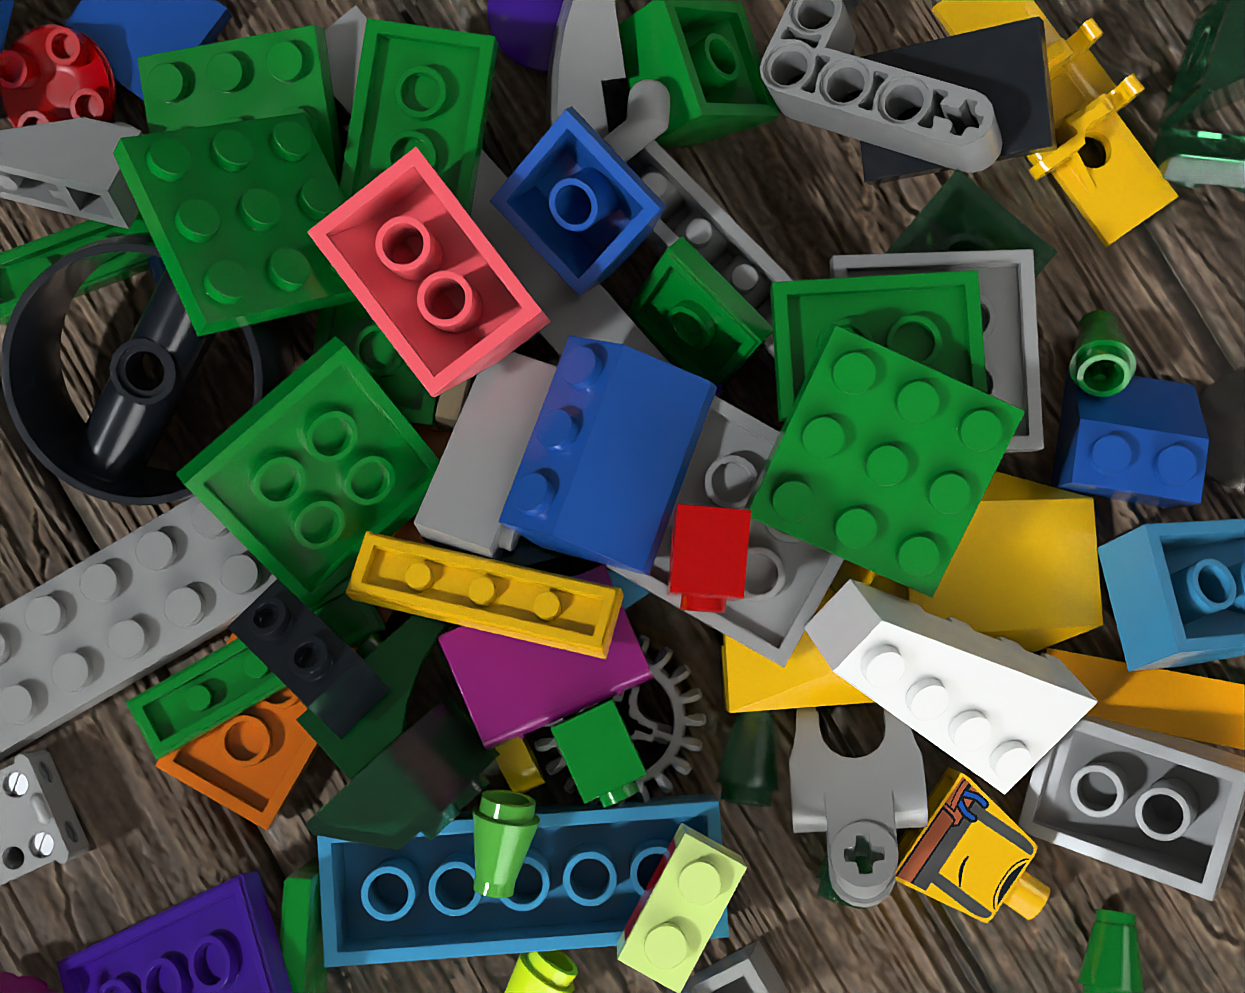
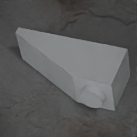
[0,117,143,229]

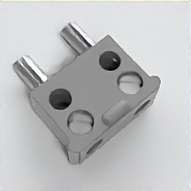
[0,748,89,886]

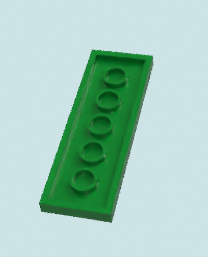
[312,18,499,427]

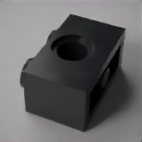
[228,578,390,740]

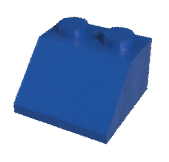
[490,106,666,297]
[1051,367,1209,509]

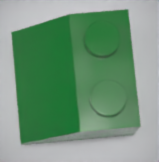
[618,0,780,147]

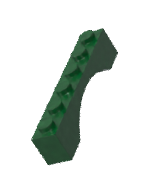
[296,536,594,780]

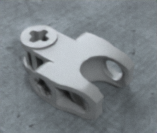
[789,707,928,907]

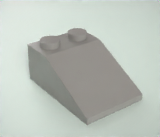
[1018,715,1245,901]

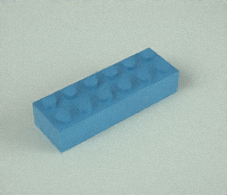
[317,793,729,967]

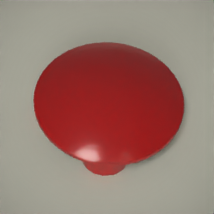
[0,24,116,128]

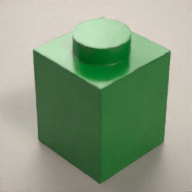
[550,697,647,807]

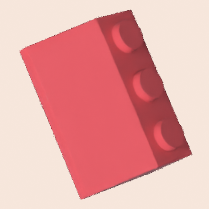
[307,147,551,397]

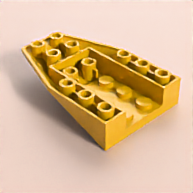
[721,471,1103,713]

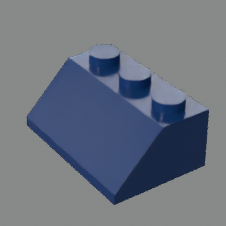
[498,335,717,576]

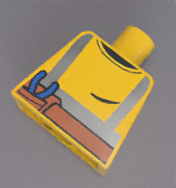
[895,767,1050,923]

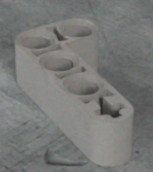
[760,0,1003,173]

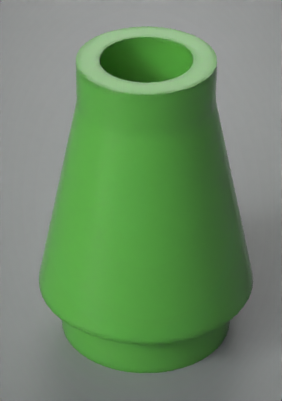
[472,790,540,898]

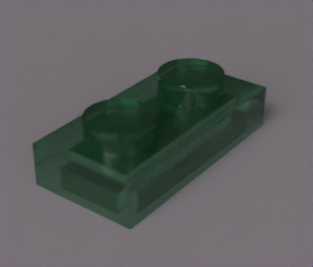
[1153,127,1245,194]

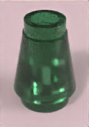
[715,711,779,807]

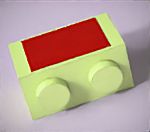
[617,823,747,993]

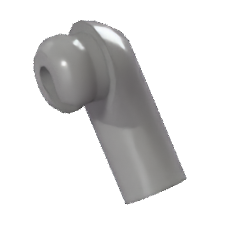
[603,79,671,163]

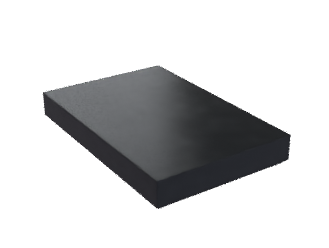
[855,16,1057,185]

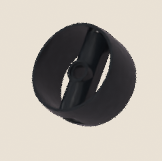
[1,232,295,506]

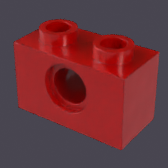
[666,504,751,613]

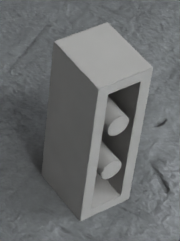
[414,352,557,561]

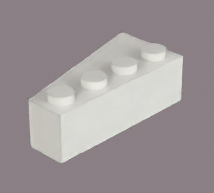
[804,578,1098,795]

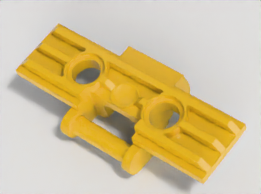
[932,0,1179,247]

